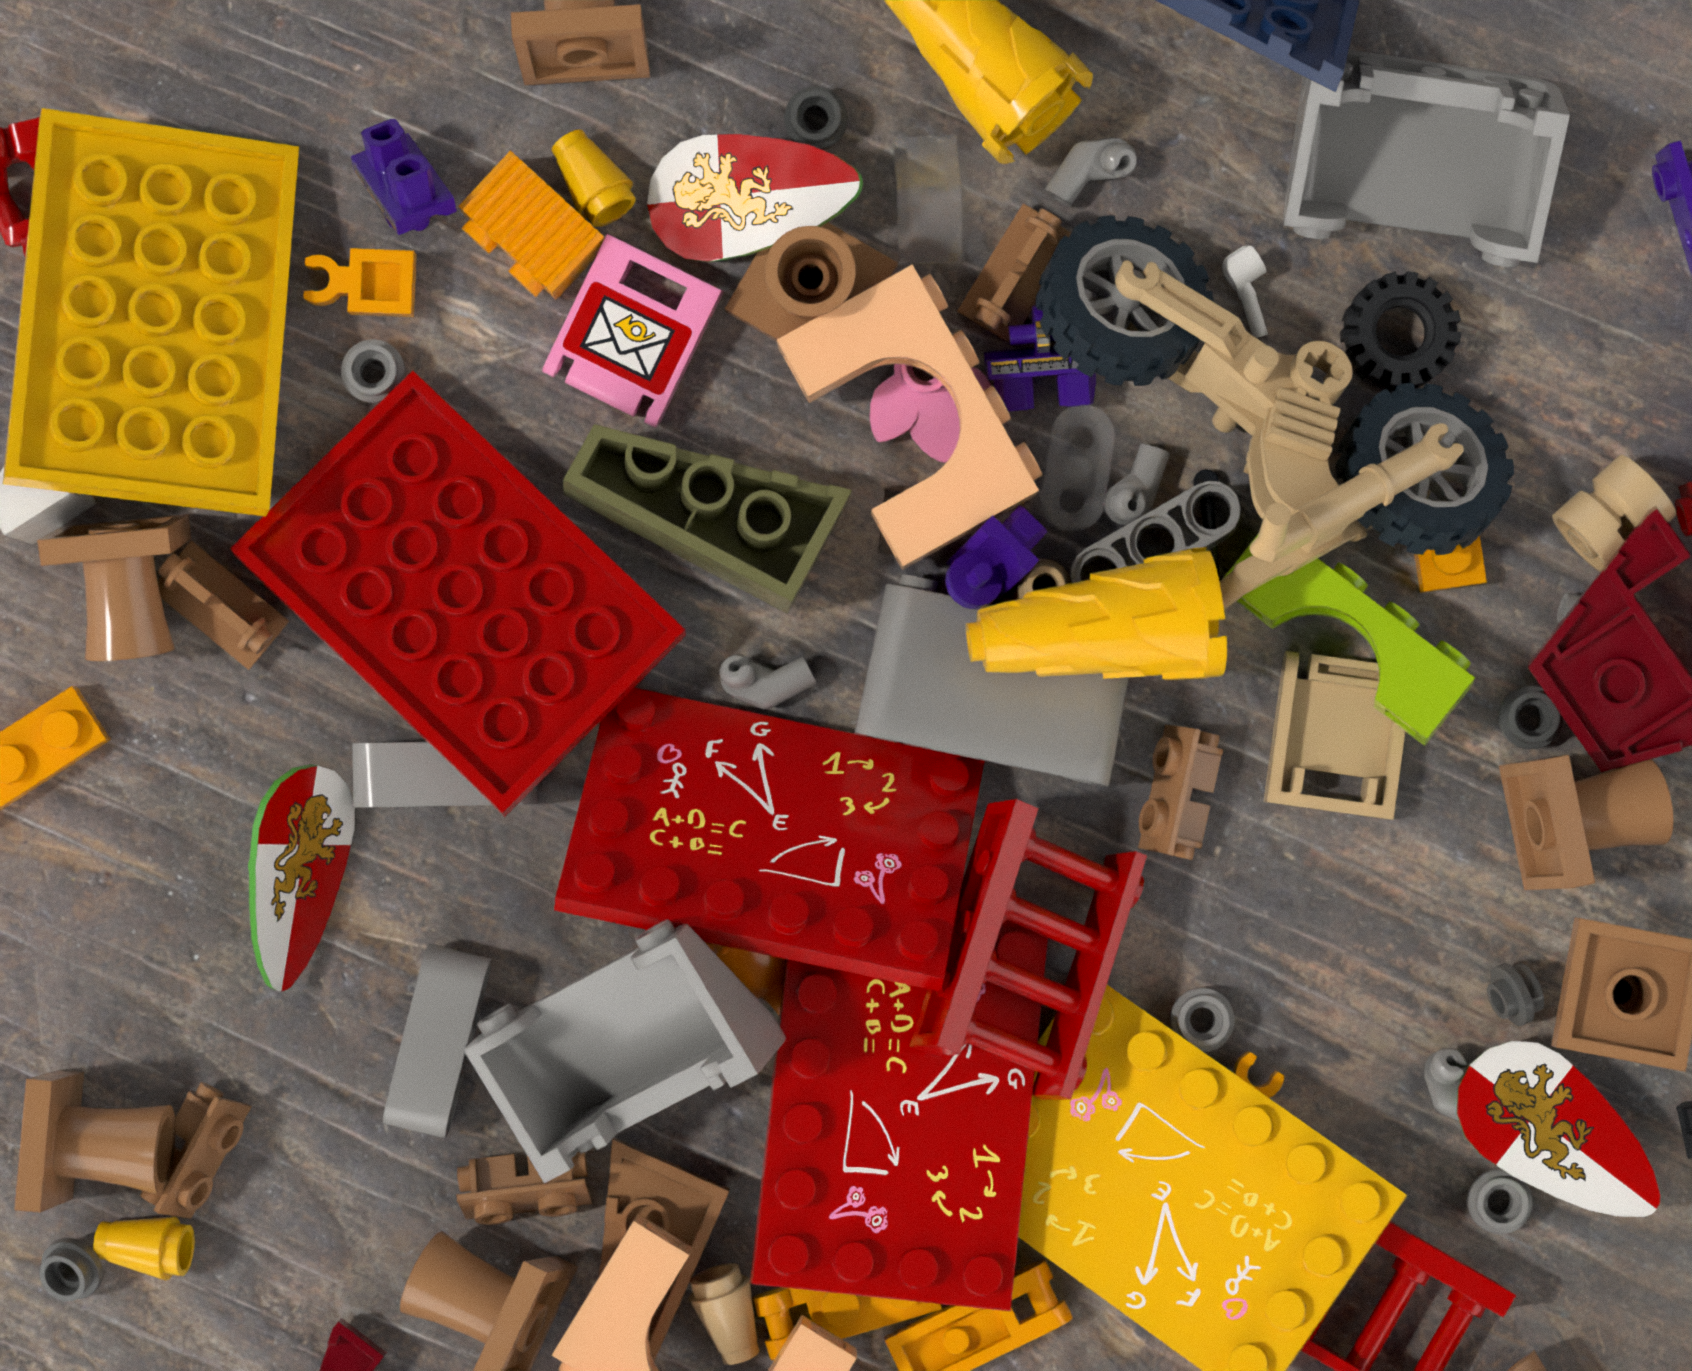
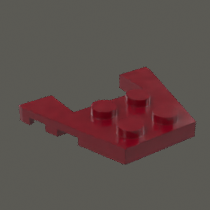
[1528,505,1692,772]

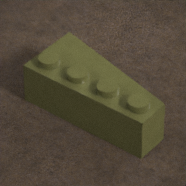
[563,424,852,614]

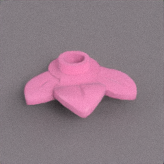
[870,364,991,463]

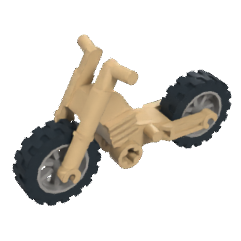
[1036,215,1514,609]

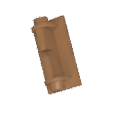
[957,203,1071,344]
[158,541,290,670]
[1138,724,1223,860]
[140,1082,252,1219]
[456,1152,592,1225]

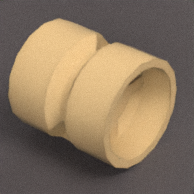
[1552,455,1676,572]

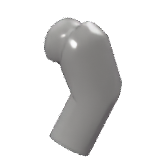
[1044,137,1138,207]
[1104,443,1170,525]
[719,654,817,709]
[1424,1048,1467,1121]

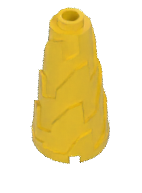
[883,0,1093,164]
[966,547,1227,680]

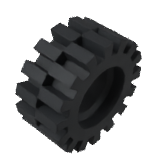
[1340,271,1462,390]

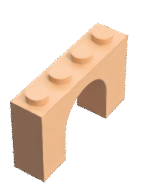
[777,264,1043,570]
[552,1214,857,1371]

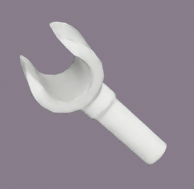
[1221,246,1268,338]

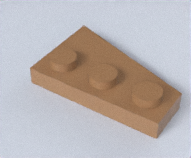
[599,1137,730,1361]

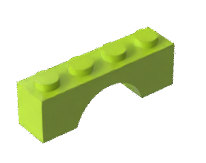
[1224,534,1475,746]

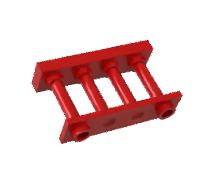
[909,799,1147,1100]
[1301,1221,1516,1371]

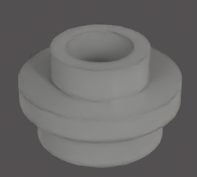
[341,339,405,404]
[1170,988,1235,1052]
[1467,1169,1532,1234]

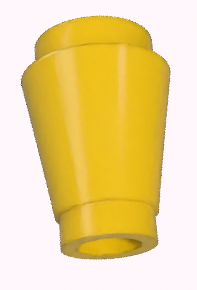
[551,129,636,227]
[93,1217,195,1281]

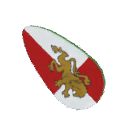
[647,134,863,262]
[248,764,355,992]
[1456,1041,1661,1217]

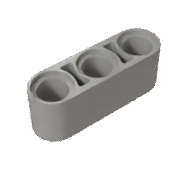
[1070,481,1240,583]
[352,742,538,808]
[383,943,492,1139]

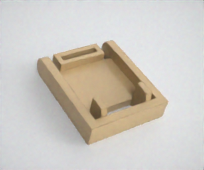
[1263,651,1406,820]

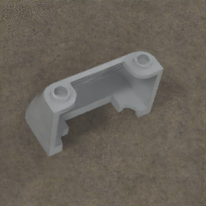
[1283,50,1570,267]
[854,574,1129,787]
[464,919,786,1183]

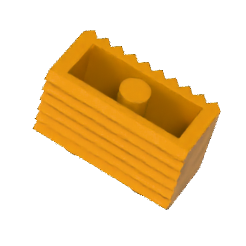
[458,150,605,300]

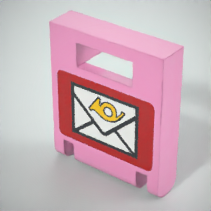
[542,234,724,428]

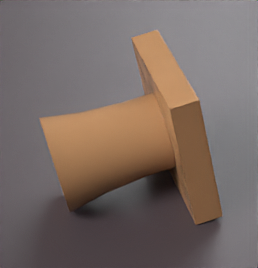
[511,0,650,85]
[725,222,898,342]
[37,514,192,661]
[1499,755,1673,890]
[1551,917,1692,1072]
[14,1070,176,1213]
[400,1231,578,1371]

